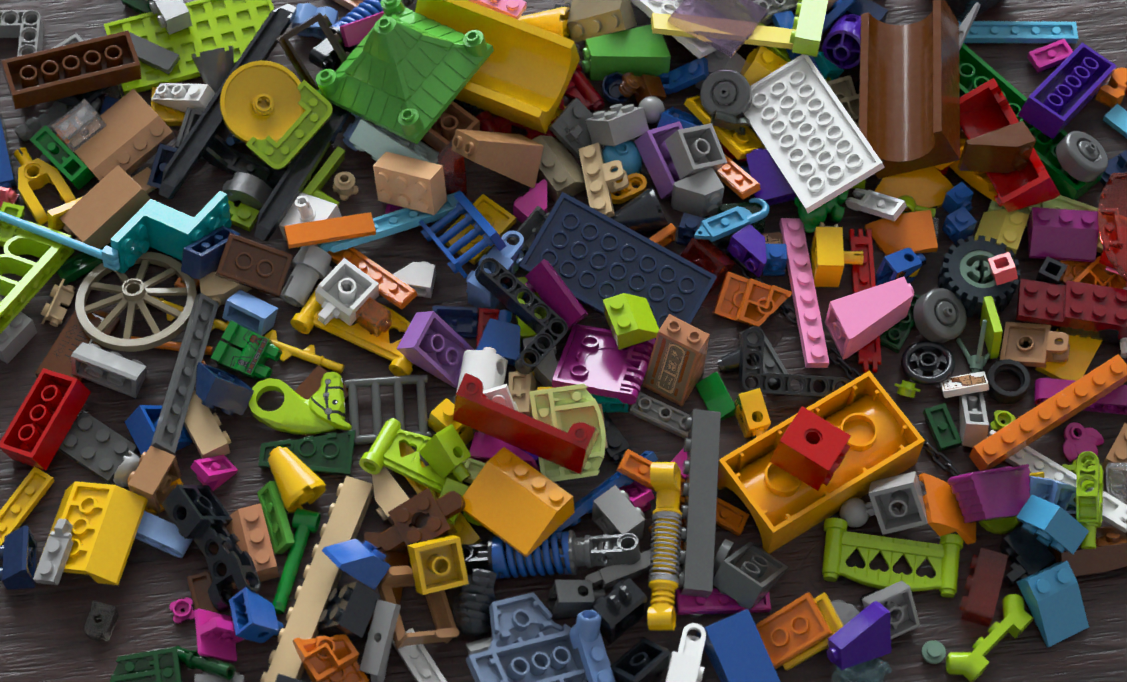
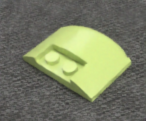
[529,384,606,482]

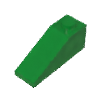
[30,125,94,190]

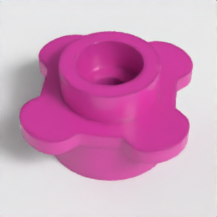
[170,598,195,624]

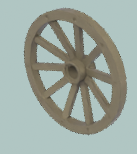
[75,252,197,352]

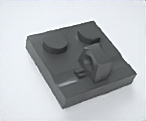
[548,98,593,158]

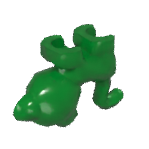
[794,189,849,233]

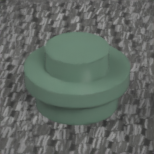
[921,640,946,664]

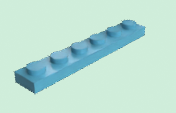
[958,21,1078,43]

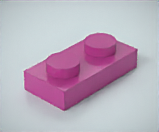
[1027,39,1073,73]

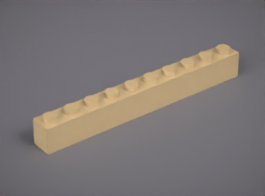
[260,476,374,682]

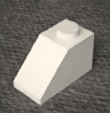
[393,261,436,298]

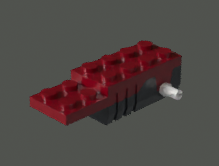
[1016,279,1127,358]

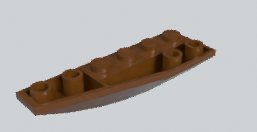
[1047,526,1127,576]

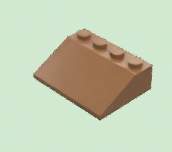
[67,89,175,181]

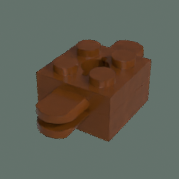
[379,488,465,552]

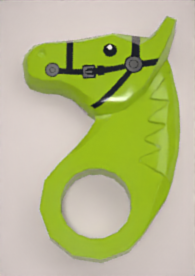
[248,372,352,435]

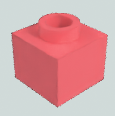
[988,252,1018,286]

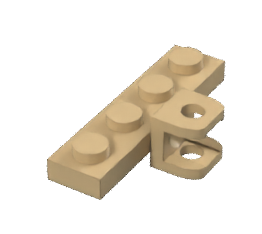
[579,142,629,217]

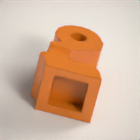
[1095,68,1127,108]

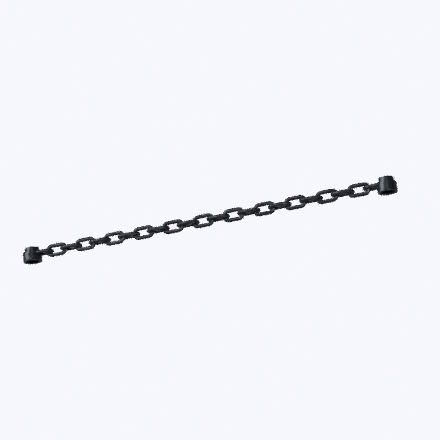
[714,239,963,477]

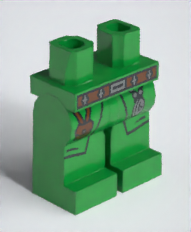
[211,320,282,381]

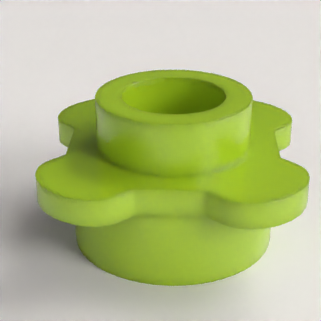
[894,380,921,398]
[990,410,1016,430]

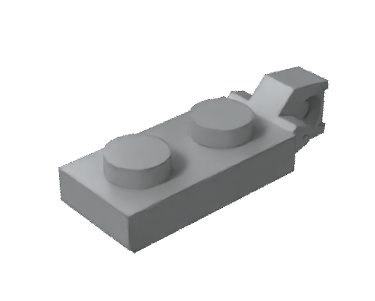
[33,519,74,585]

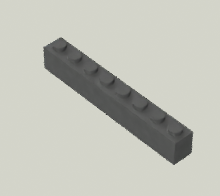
[678,409,721,598]

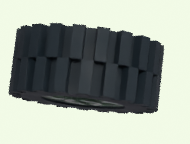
[938,235,1020,319]

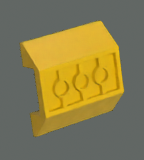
[35,481,148,585]

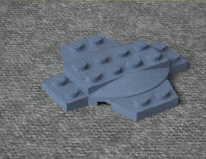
[466,592,612,682]

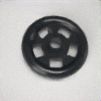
[901,341,955,385]

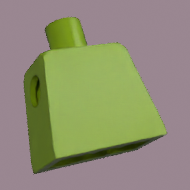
[419,424,471,483]

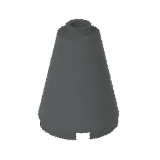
[191,45,234,93]

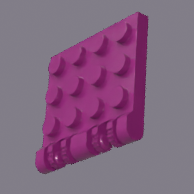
[552,324,655,404]

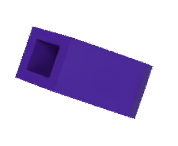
[727,224,767,277]

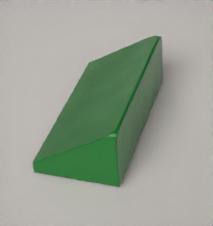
[695,372,736,421]

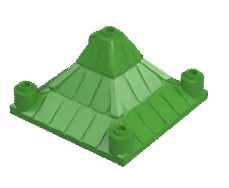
[316,0,494,144]

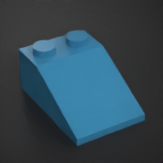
[1017,561,1089,647]

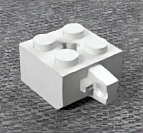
[315,258,379,326]

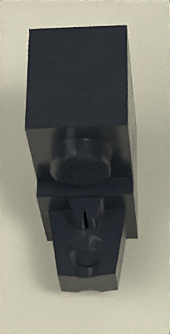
[1000,524,1056,587]

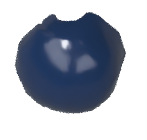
[601,72,631,104]

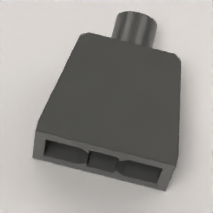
[547,580,605,620]

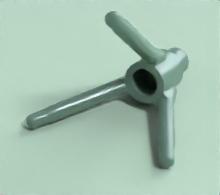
[956,320,1003,373]

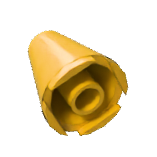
[518,7,570,39]
[268,446,326,513]

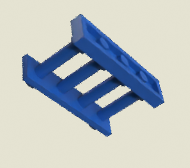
[419,191,506,279]

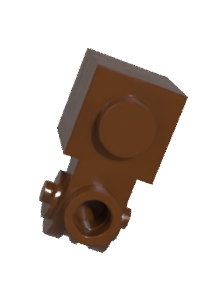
[619,72,667,105]

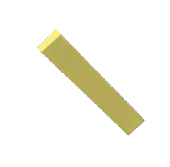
[651,13,796,49]

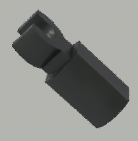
[711,110,750,135]

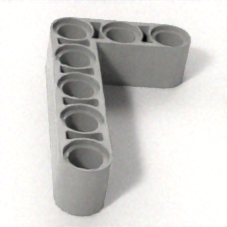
[0,10,44,107]

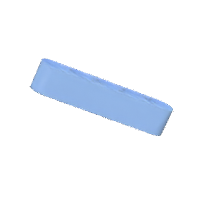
[135,511,193,558]

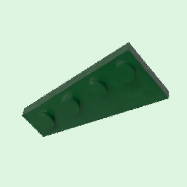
[258,430,356,476]

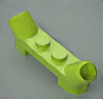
[946,594,1033,682]

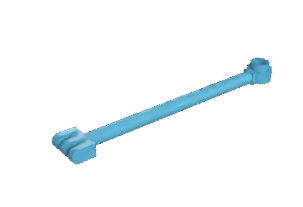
[0,211,120,271]

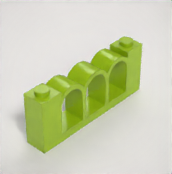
[0,220,74,334]

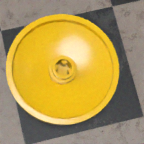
[220,61,305,143]

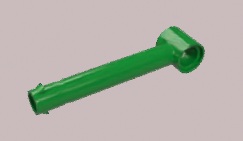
[272,508,321,614]

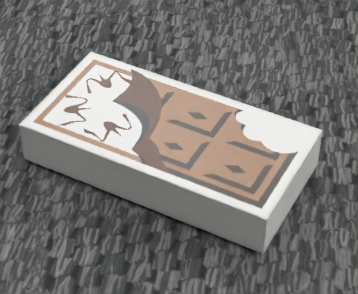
[940,371,989,398]

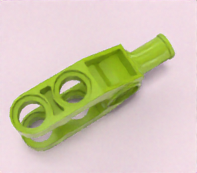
[1076,451,1104,549]

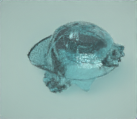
[831,658,892,682]

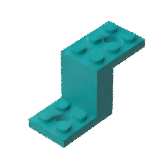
[110,191,232,274]

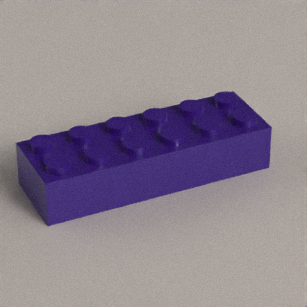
[1018,43,1117,139]

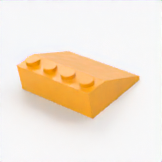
[463,447,575,558]

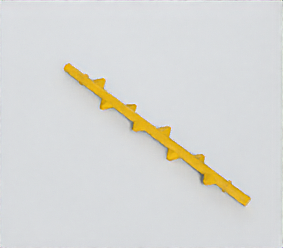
[152,296,344,373]

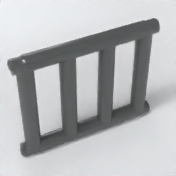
[344,375,432,445]

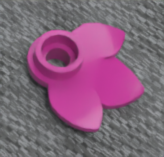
[1063,422,1104,462]

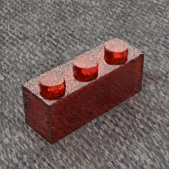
[959,547,1008,627]

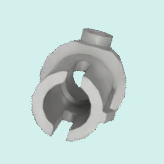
[280,245,332,308]

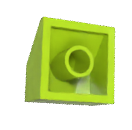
[603,293,659,350]

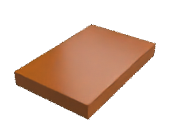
[755,592,833,669]

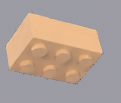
[373,152,447,215]

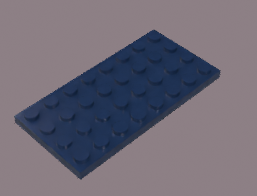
[519,192,717,340]

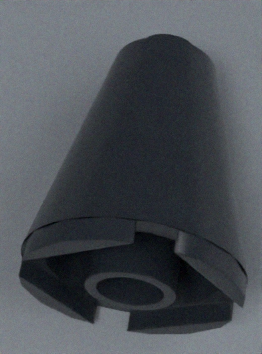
[610,188,668,233]

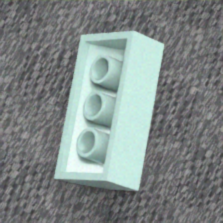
[349,118,444,164]

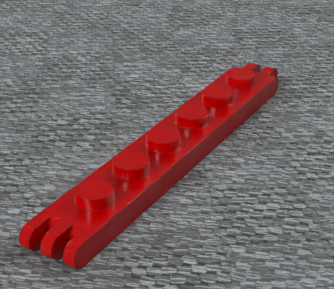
[849,229,881,373]

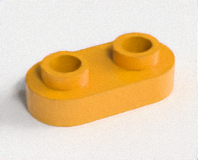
[610,173,647,204]

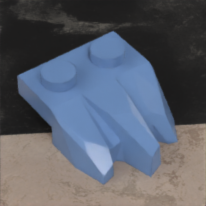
[1018,476,1076,522]

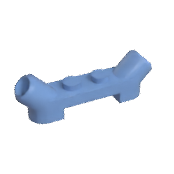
[570,610,615,682]

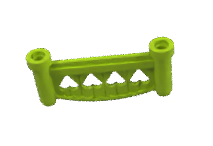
[359,418,481,526]
[822,518,964,598]

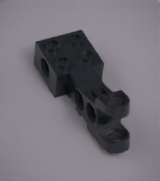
[162,485,261,612]

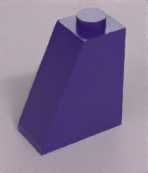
[746,148,797,208]
[827,601,891,670]

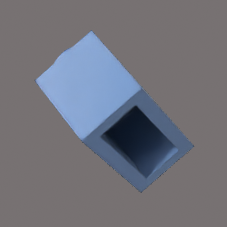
[222,290,278,336]

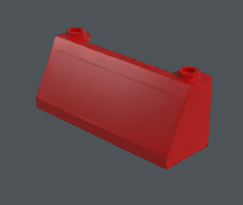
[960,78,1060,212]
[453,372,599,475]

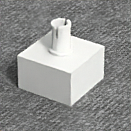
[279,193,342,247]

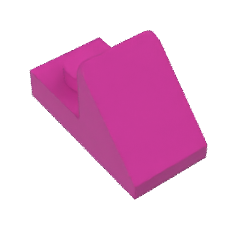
[190,455,238,491]
[619,481,655,513]

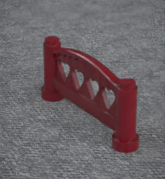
[476,64,605,140]

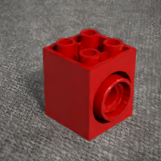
[770,406,851,491]

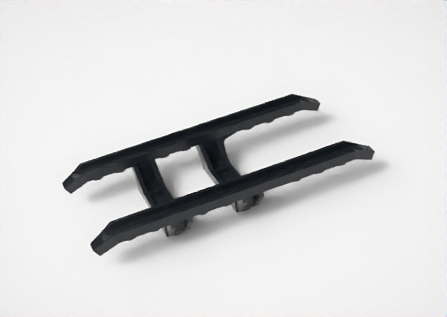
[159,4,351,242]

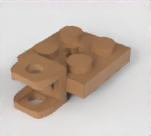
[1000,322,1070,368]

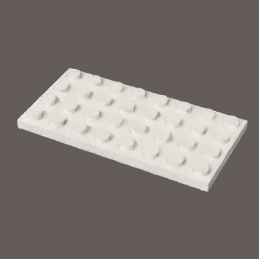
[744,54,885,213]

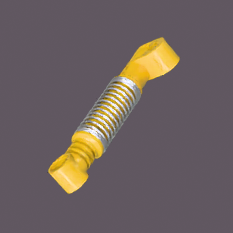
[647,462,682,631]

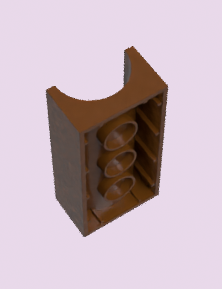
[859,0,960,179]

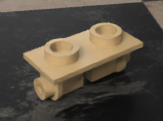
[41,279,75,327]

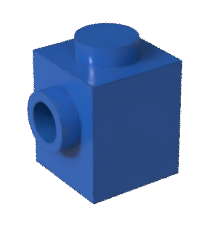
[942,206,977,245]

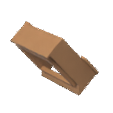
[377,566,459,649]

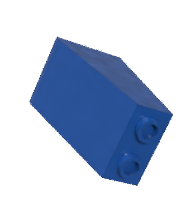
[696,609,780,682]

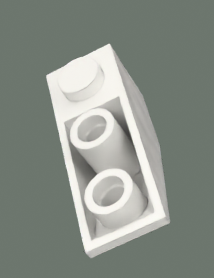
[151,83,215,113]

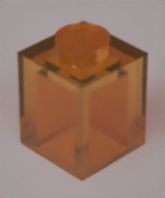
[356,297,392,337]

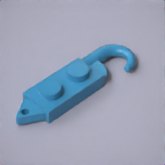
[694,198,769,242]

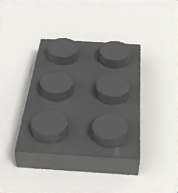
[58,411,139,484]

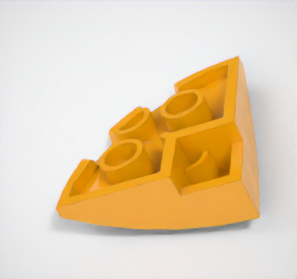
[875,166,954,212]

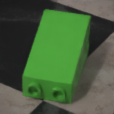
[582,24,671,80]

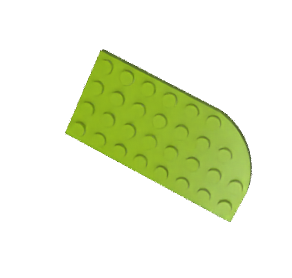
[104,0,274,95]

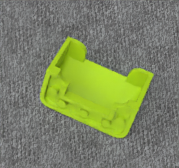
[246,80,333,170]

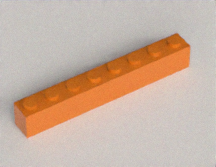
[969,354,1127,471]

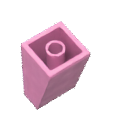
[825,277,914,360]

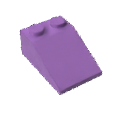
[397,311,474,388]

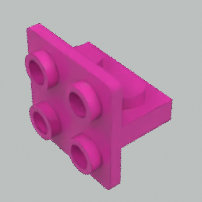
[195,609,244,663]

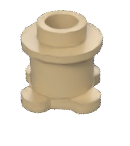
[333,172,358,201]

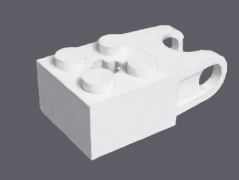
[666,623,706,682]

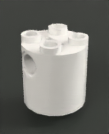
[456,347,508,393]

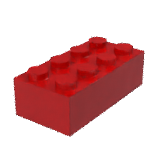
[0,368,91,471]

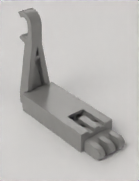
[585,550,703,618]

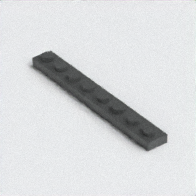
[151,293,219,455]

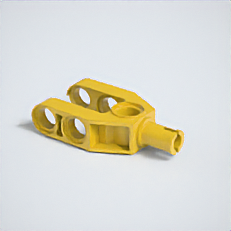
[14,147,76,225]

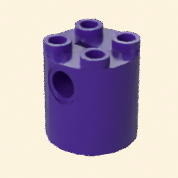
[822,14,861,69]

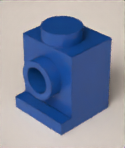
[942,182,974,214]
[763,244,787,276]

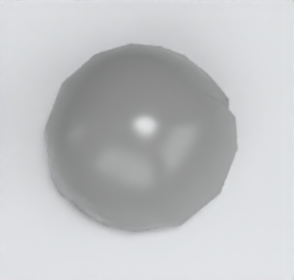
[113,450,140,487]

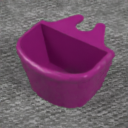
[948,464,1030,523]

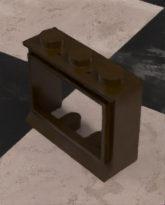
[275,13,350,91]

